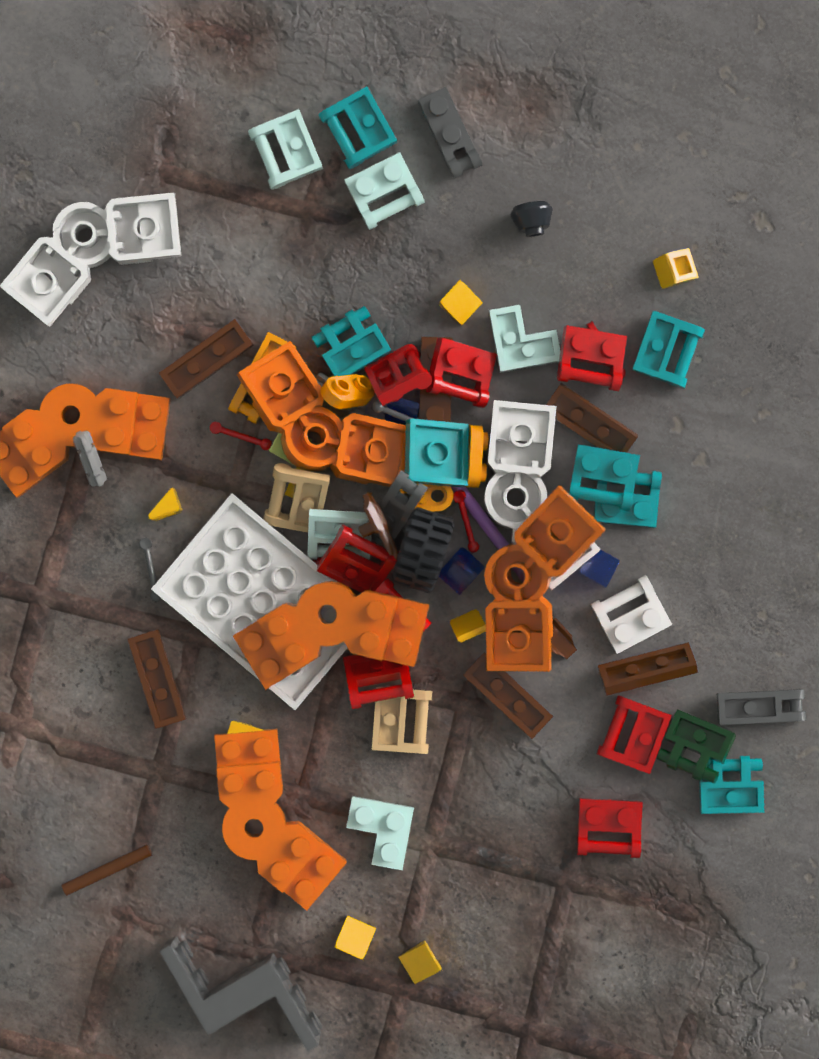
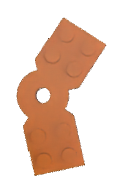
[237,340,406,487]
[0,384,171,498]
[484,485,606,671]
[233,581,430,690]
[214,728,347,910]

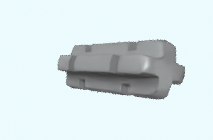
[73,431,107,487]

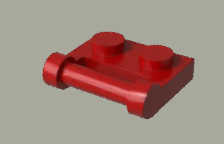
[557,325,627,392]
[426,338,497,408]
[364,344,432,406]
[317,524,399,593]
[343,655,414,709]
[596,695,672,774]
[577,798,643,858]

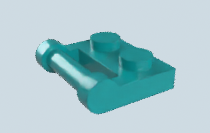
[319,86,397,169]
[632,310,705,389]
[569,444,640,511]
[593,471,662,528]

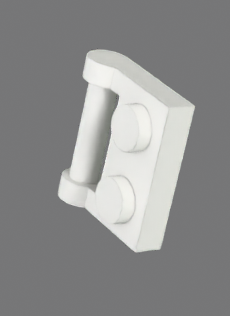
[590,575,672,654]

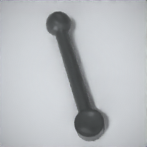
[372,401,414,422]
[139,538,162,602]

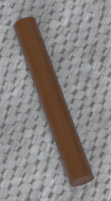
[61,844,152,896]

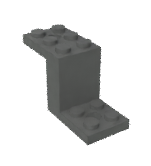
[159,936,323,1052]

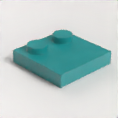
[405,418,469,488]

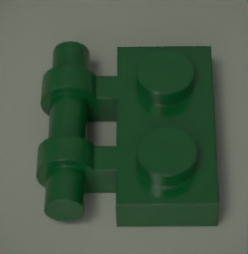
[656,709,736,784]

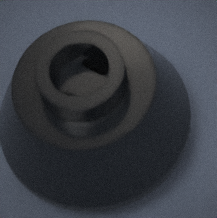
[510,201,553,237]

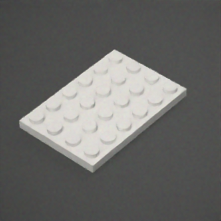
[151,493,347,710]

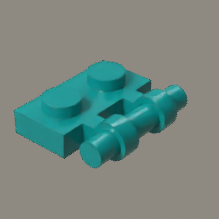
[311,306,392,377]
[699,755,764,814]

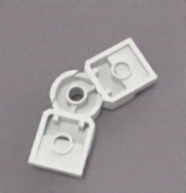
[0,193,181,327]
[484,400,601,590]

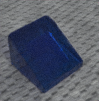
[385,398,420,425]
[439,547,484,595]
[578,550,620,588]

